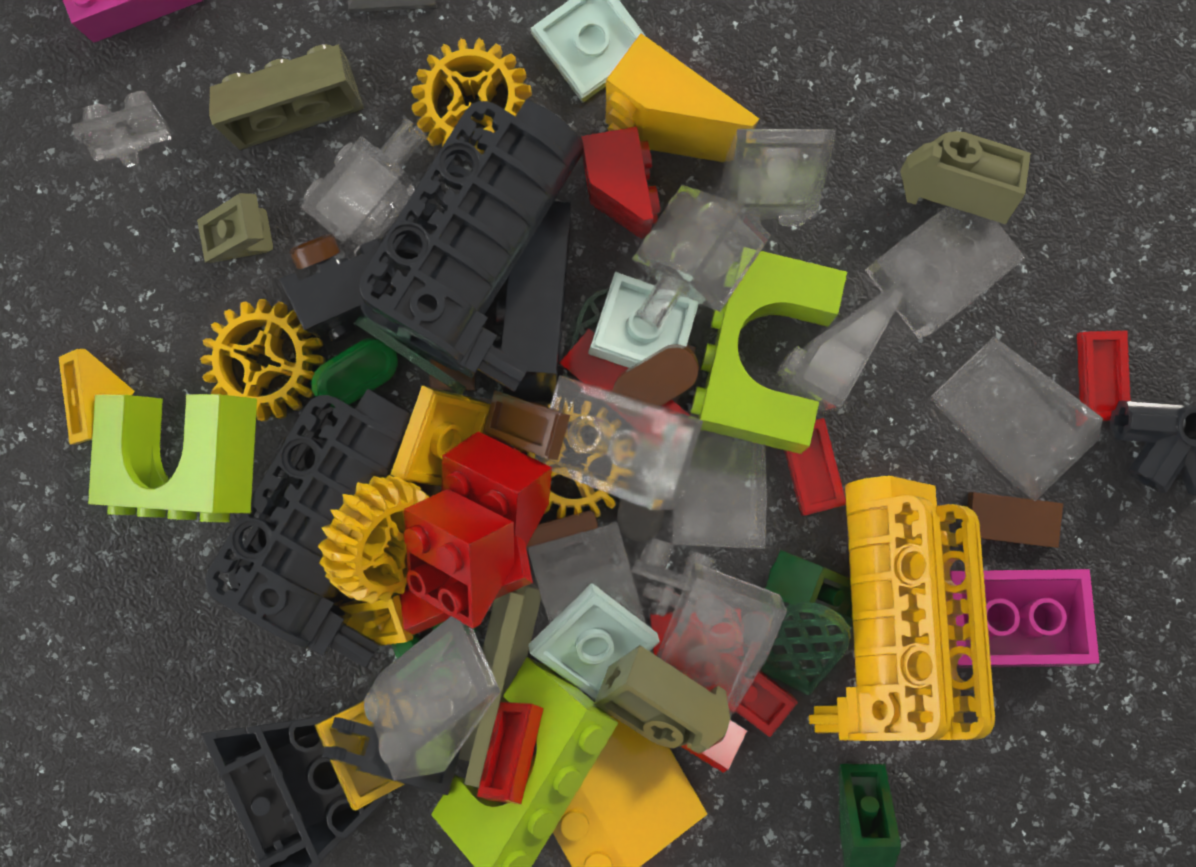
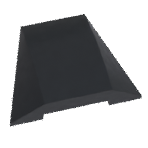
[201,714,388,867]

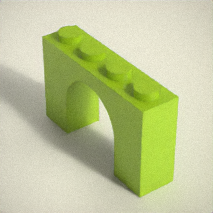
[691,246,847,454]
[88,394,257,522]
[431,657,618,867]

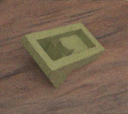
[197,193,273,263]

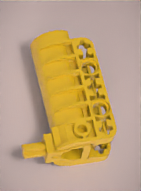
[809,476,995,741]

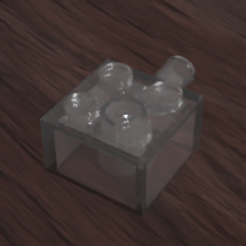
[301,118,428,256]
[632,185,771,330]

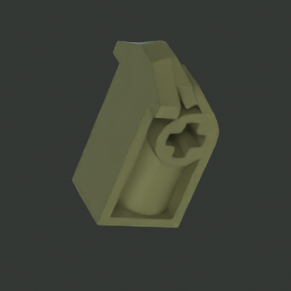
[900,131,1031,224]
[594,645,730,754]

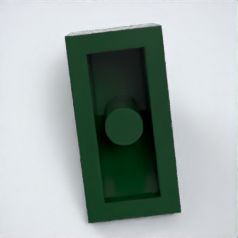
[764,550,853,628]
[839,764,901,867]

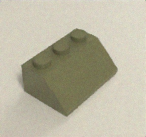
[209,44,364,150]

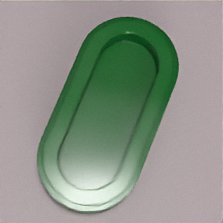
[312,338,398,408]

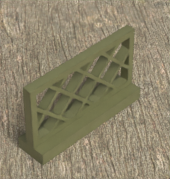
[458,586,543,787]

